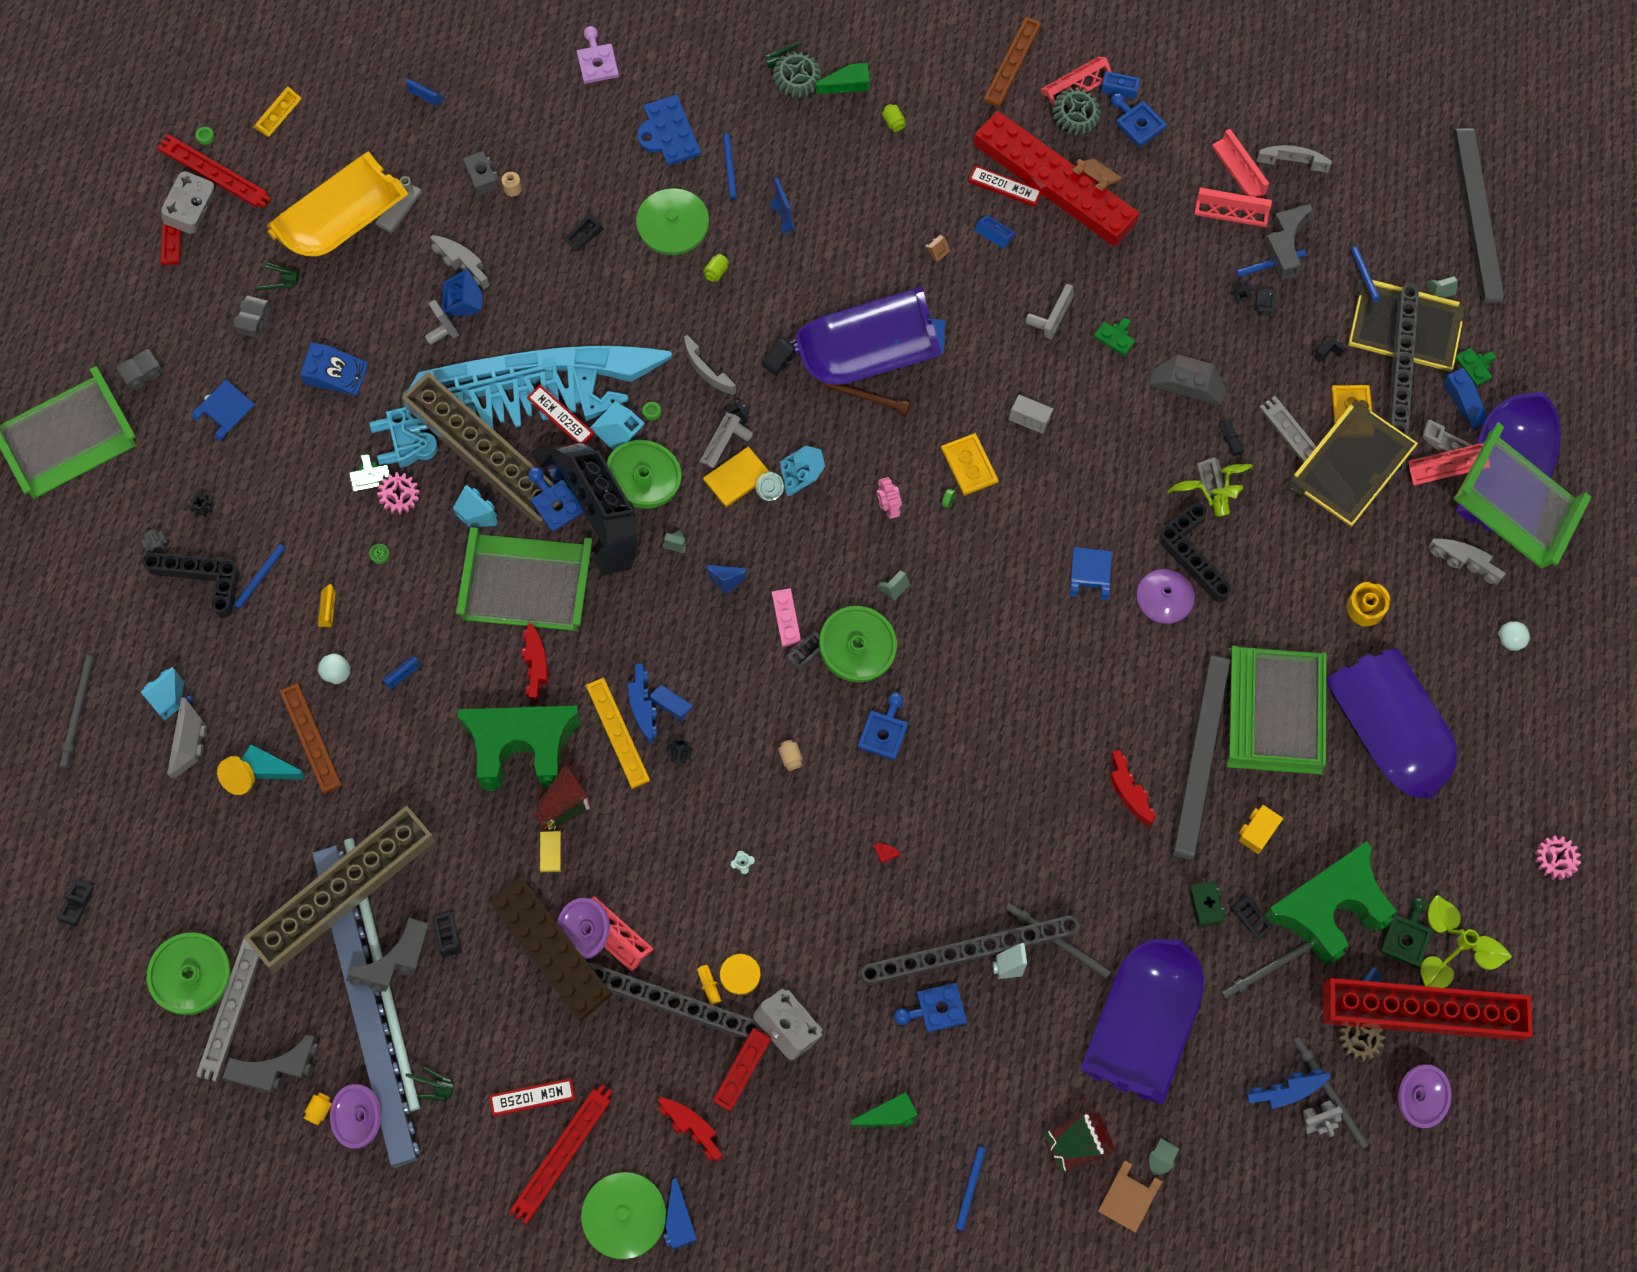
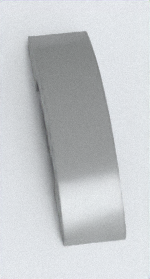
[1257,145,1332,173]
[684,335,736,395]
[1422,419,1476,453]

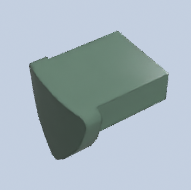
[1426,276,1458,298]
[663,531,686,553]
[877,570,910,601]
[1149,1138,1179,1175]

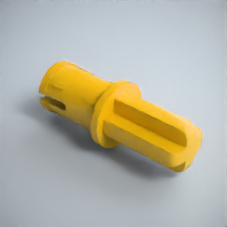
[697,965,722,1006]

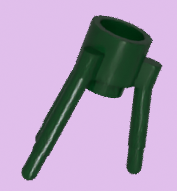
[765,42,802,69]
[255,262,299,290]
[405,1067,455,1102]

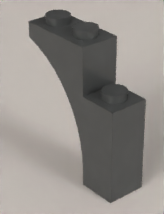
[1265,204,1313,280]
[346,918,428,993]
[223,1035,319,1094]

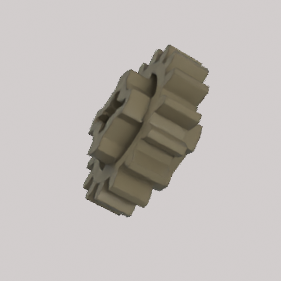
[1338,1026,1385,1062]

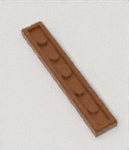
[983,17,1042,108]
[280,683,342,794]

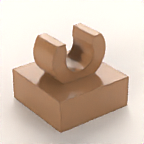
[926,235,950,262]

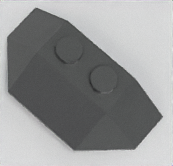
[1149,355,1226,406]

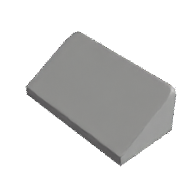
[1197,457,1225,498]

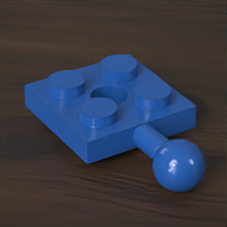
[1111,93,1167,148]
[528,467,584,533]
[858,693,908,761]
[894,983,967,1033]

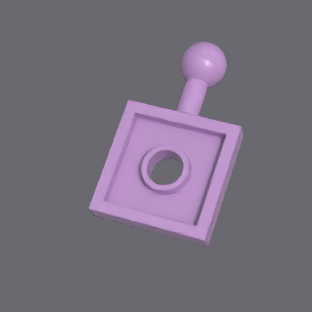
[577,26,619,84]

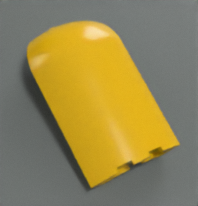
[266,151,408,256]

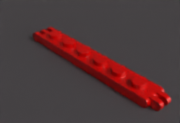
[156,134,271,209]
[509,1084,613,1225]

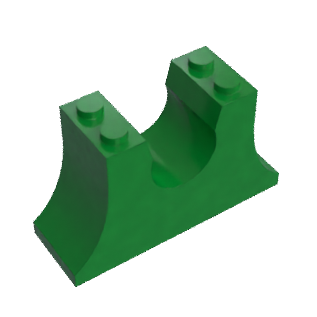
[458,706,581,791]
[1265,841,1397,965]

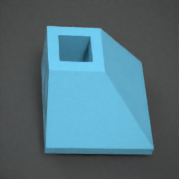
[589,401,645,451]
[780,446,825,496]
[453,485,498,527]
[141,667,184,721]

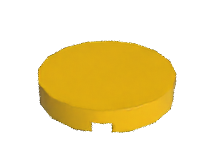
[217,756,255,795]
[720,954,761,995]

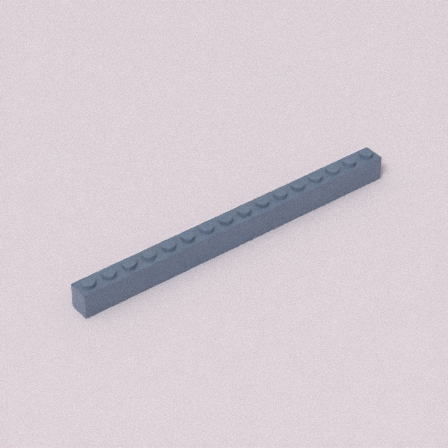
[313,846,421,1168]

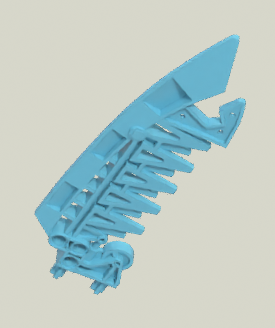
[369,346,672,468]

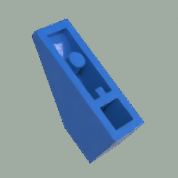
[1442,368,1487,429]
[664,1178,698,1250]

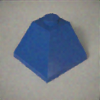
[442,270,483,315]

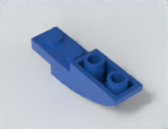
[628,664,657,744]
[1246,1069,1330,1108]

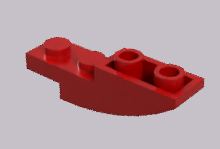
[522,623,548,703]
[1109,750,1155,827]
[658,1097,723,1163]

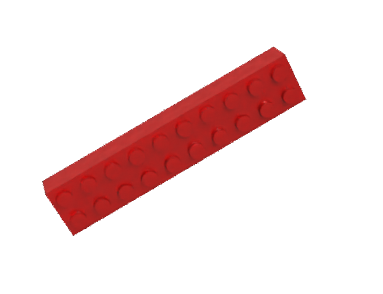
[974,110,1140,247]
[1323,978,1533,1041]

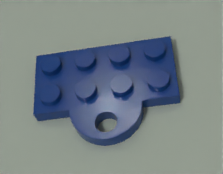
[637,94,701,166]

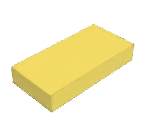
[540,831,561,872]

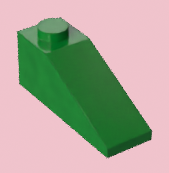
[816,63,870,94]
[850,1092,918,1128]

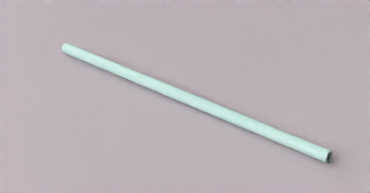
[344,838,420,1111]

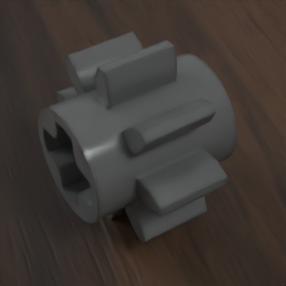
[141,530,167,553]

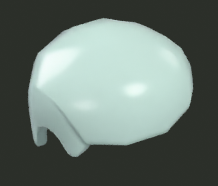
[755,472,784,501]
[1498,621,1530,651]
[318,654,350,684]

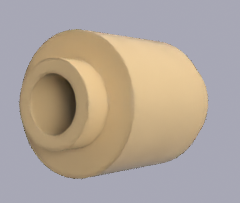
[502,172,522,197]
[778,740,803,771]

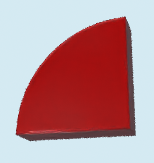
[873,843,900,864]

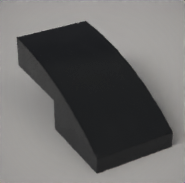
[56,880,94,927]

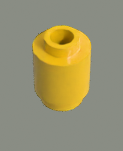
[304,1092,332,1126]

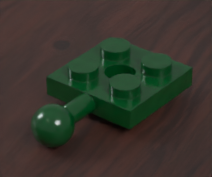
[1380,897,1433,968]

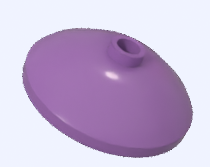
[1137,569,1195,624]
[557,898,610,960]
[1398,1064,1451,1128]
[330,1084,381,1148]

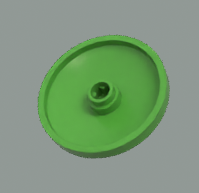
[636,188,709,255]
[606,440,681,509]
[819,606,897,683]
[147,933,231,1015]
[581,1172,666,1260]

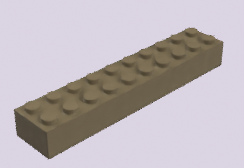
[401,372,563,529]
[244,806,435,973]

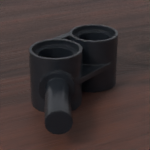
[761,337,797,377]

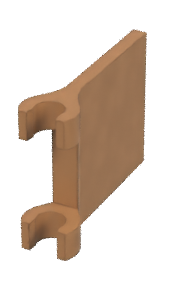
[1072,158,1122,191]
[1098,1161,1163,1233]

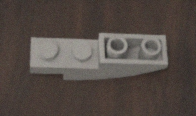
[430,235,489,290]
[1428,539,1506,585]

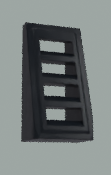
[564,213,604,252]
[786,628,820,670]
[1229,896,1273,940]
[433,911,462,958]

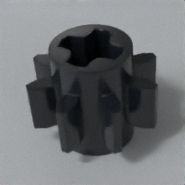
[1230,279,1254,303]
[189,493,214,518]
[667,740,692,764]

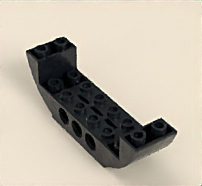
[532,443,637,575]

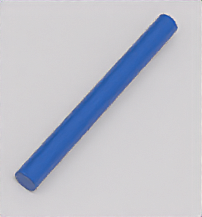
[723,134,737,199]
[1351,246,1380,302]
[1236,249,1306,277]
[234,544,286,609]
[955,1146,986,1231]

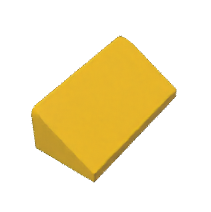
[318,585,336,627]

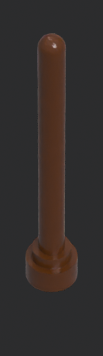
[824,382,911,416]

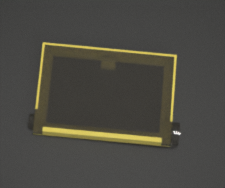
[1348,278,1469,372]
[1286,400,1418,527]

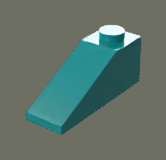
[241,745,305,779]

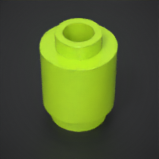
[882,104,906,132]
[703,254,729,282]

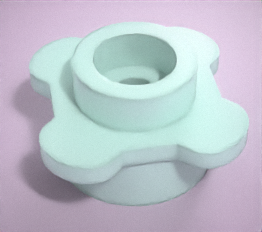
[731,851,755,874]

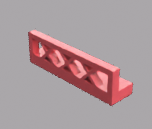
[1040,57,1112,108]
[1212,129,1269,198]
[1194,188,1272,227]
[1408,443,1490,485]
[589,896,653,972]

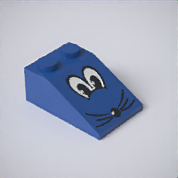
[300,342,369,396]

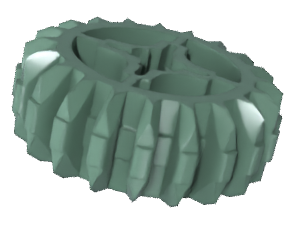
[773,50,821,99]
[1052,87,1101,136]

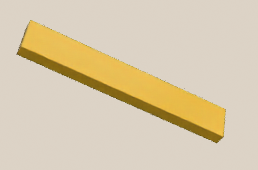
[586,677,650,789]

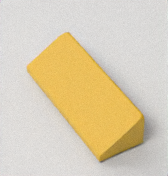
[253,87,302,137]

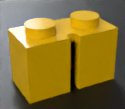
[1238,805,1283,854]

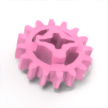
[377,472,419,515]
[876,477,902,519]
[1535,836,1581,880]

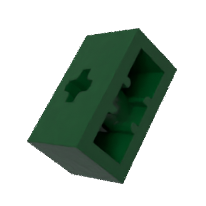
[1188,881,1226,929]

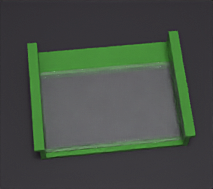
[0,366,137,499]
[1454,422,1591,569]
[456,527,593,631]
[1227,646,1326,775]

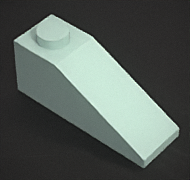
[992,943,1027,979]

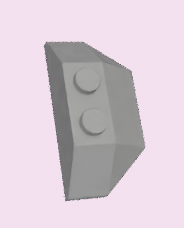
[167,697,207,778]

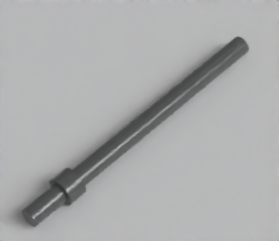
[59,655,94,768]
[1005,902,1111,979]
[1221,942,1312,999]
[1293,1036,1369,1149]

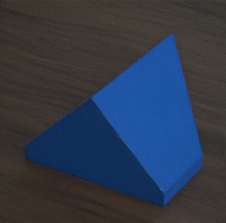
[707,565,746,594]

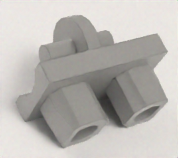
[1303,1100,1343,1138]

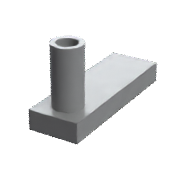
[375,176,422,233]
[1025,284,1074,340]
[425,300,459,345]
[699,412,753,468]

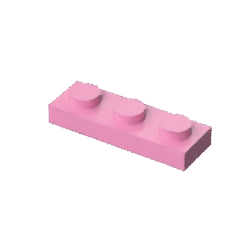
[772,588,801,647]

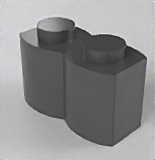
[233,295,271,338]
[117,349,163,390]

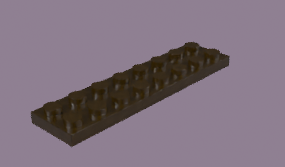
[490,876,613,1022]

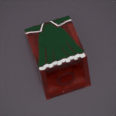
[535,765,591,832]
[1044,1112,1117,1173]

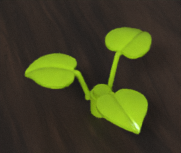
[1167,464,1253,516]
[1420,895,1512,988]

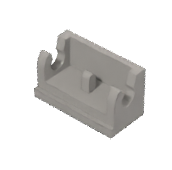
[1009,395,1053,434]

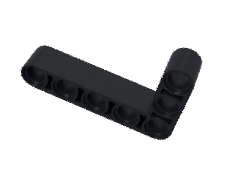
[1159,503,1231,603]
[142,553,240,618]

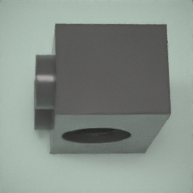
[463,151,499,196]

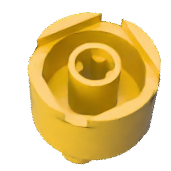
[1346,582,1390,627]

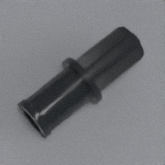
[1220,420,1244,456]

